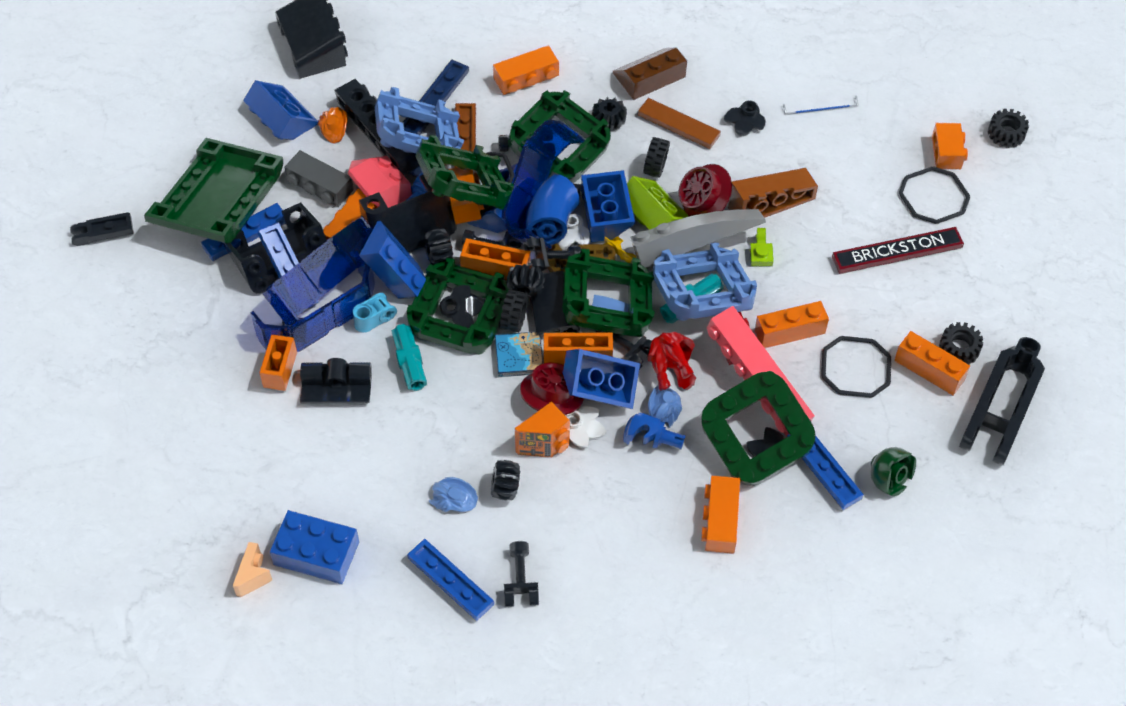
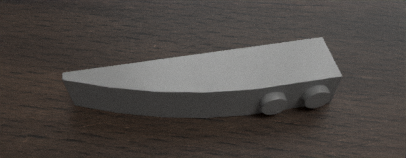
[630,209,766,268]

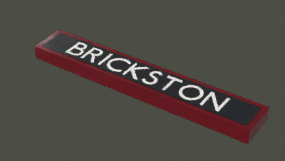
[832,227,964,274]

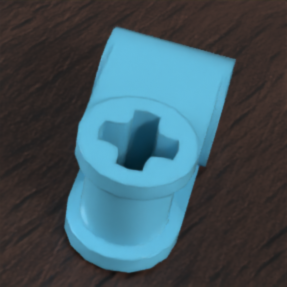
[353,293,397,333]

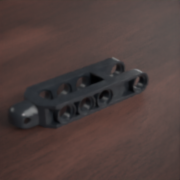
[959,337,1045,466]

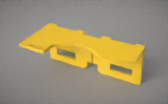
[604,236,636,263]

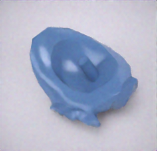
[648,386,682,428]
[429,477,478,512]

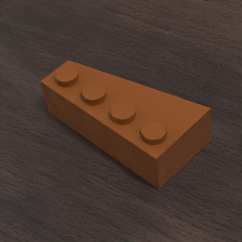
[728,168,818,218]

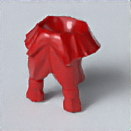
[647,332,697,391]

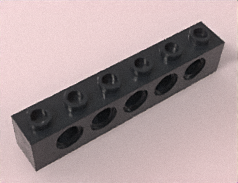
[334,78,420,175]

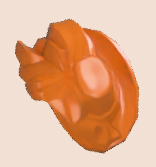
[318,106,347,144]

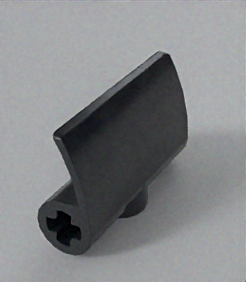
[531,271,580,335]
[300,358,372,404]

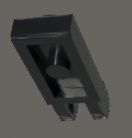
[70,212,134,246]

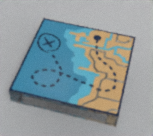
[495,332,543,377]

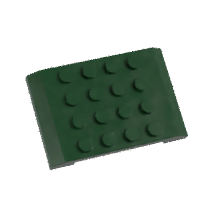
[144,138,284,243]

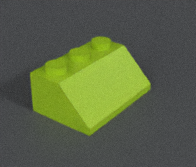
[627,176,689,230]

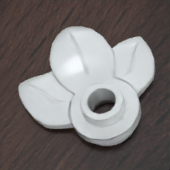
[557,214,590,250]
[565,406,606,448]

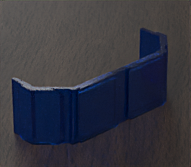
[502,120,585,252]
[262,216,373,327]
[250,248,375,352]

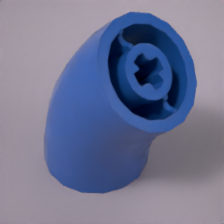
[526,174,579,246]

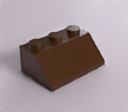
[613,47,687,100]

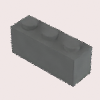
[284,150,354,207]

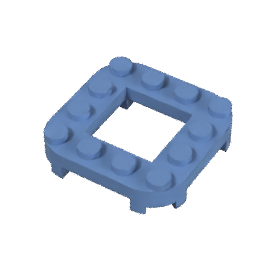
[375,87,464,153]
[653,243,757,321]

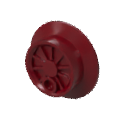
[678,164,732,217]
[520,363,584,415]

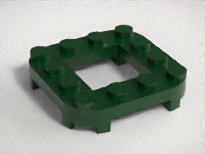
[508,90,611,183]
[416,135,514,209]
[562,249,655,337]
[407,258,509,355]
[701,371,815,486]

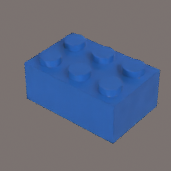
[270,510,359,584]

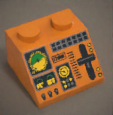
[515,402,570,457]

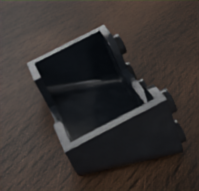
[275,0,348,79]
[359,174,457,253]
[223,202,330,294]

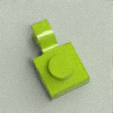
[750,228,774,266]

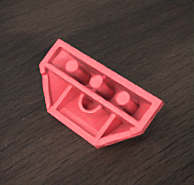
[348,156,412,208]

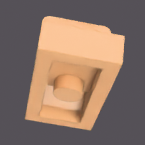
[233,542,272,597]

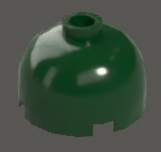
[870,447,916,497]

